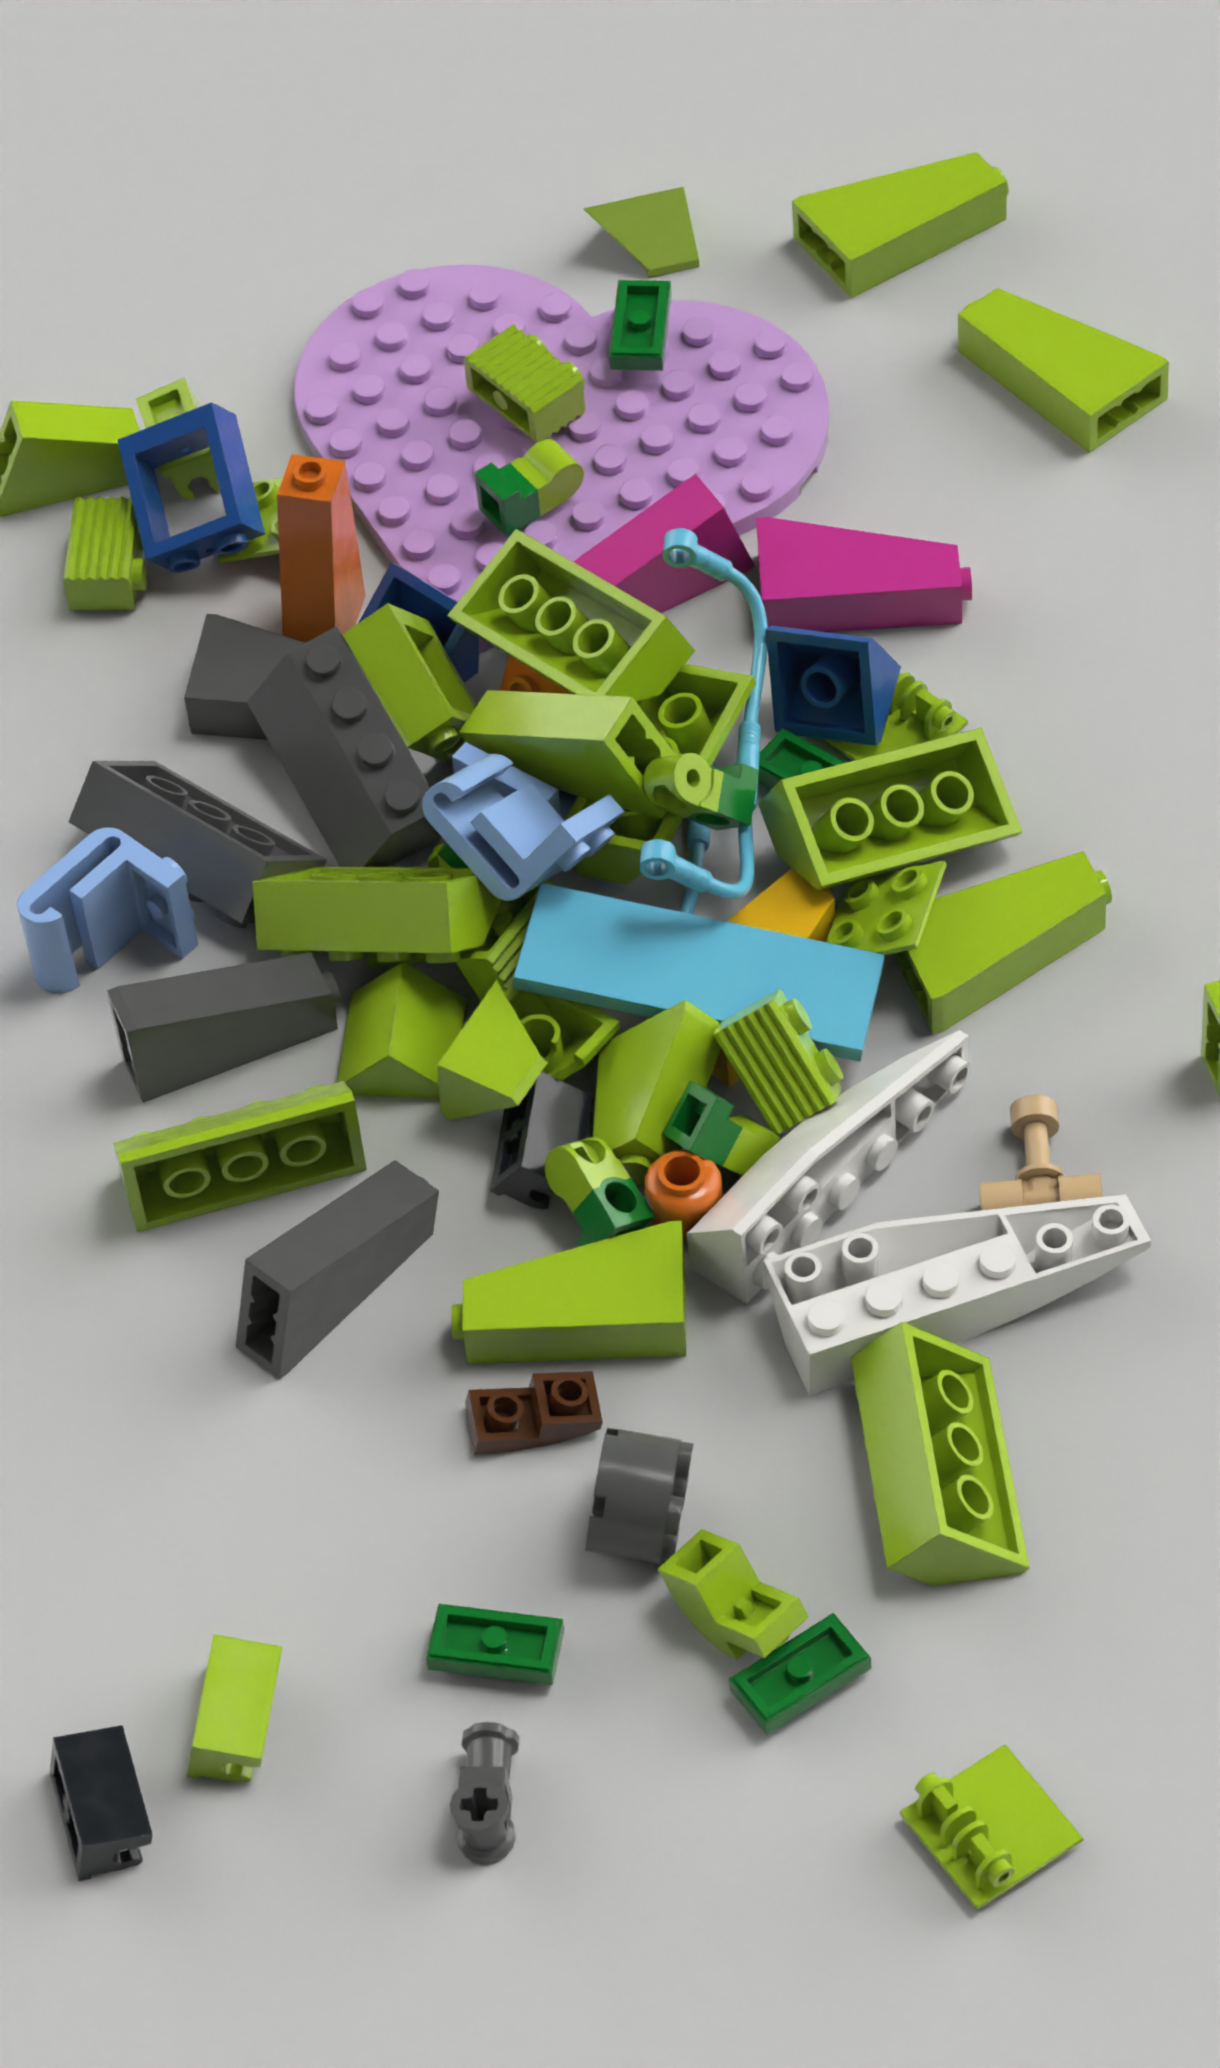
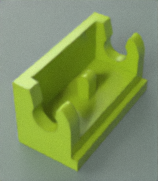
[136,377,220,500]
[187,1634,283,1782]

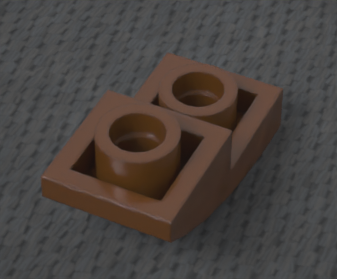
[465,1371,603,1455]

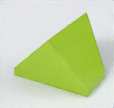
[582,186,700,278]
[437,979,548,1120]
[504,984,621,1081]

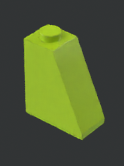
[0,400,140,516]
[593,1000,721,1186]

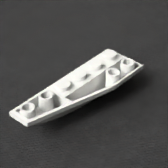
[687,1030,971,1304]
[763,1194,1151,1396]

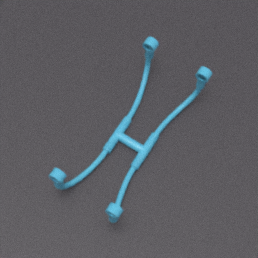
[639,528,768,915]

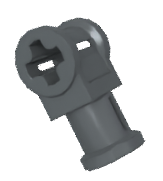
[450,1722,520,1864]

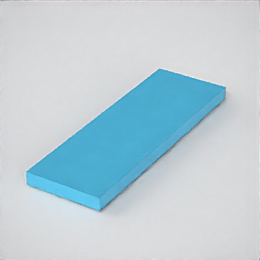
[513,883,885,1062]

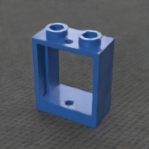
[118,402,265,573]

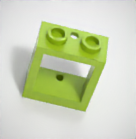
[342,603,477,762]

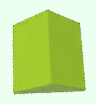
[337,961,467,1099]

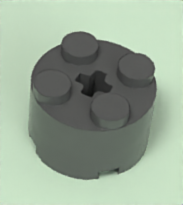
[585,1427,694,1564]

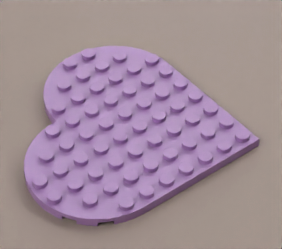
[294,265,829,653]

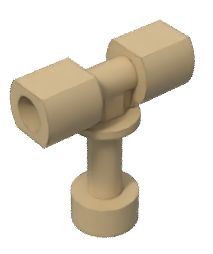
[979,1094,1103,1210]

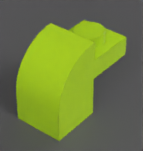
[657,1529,809,1660]

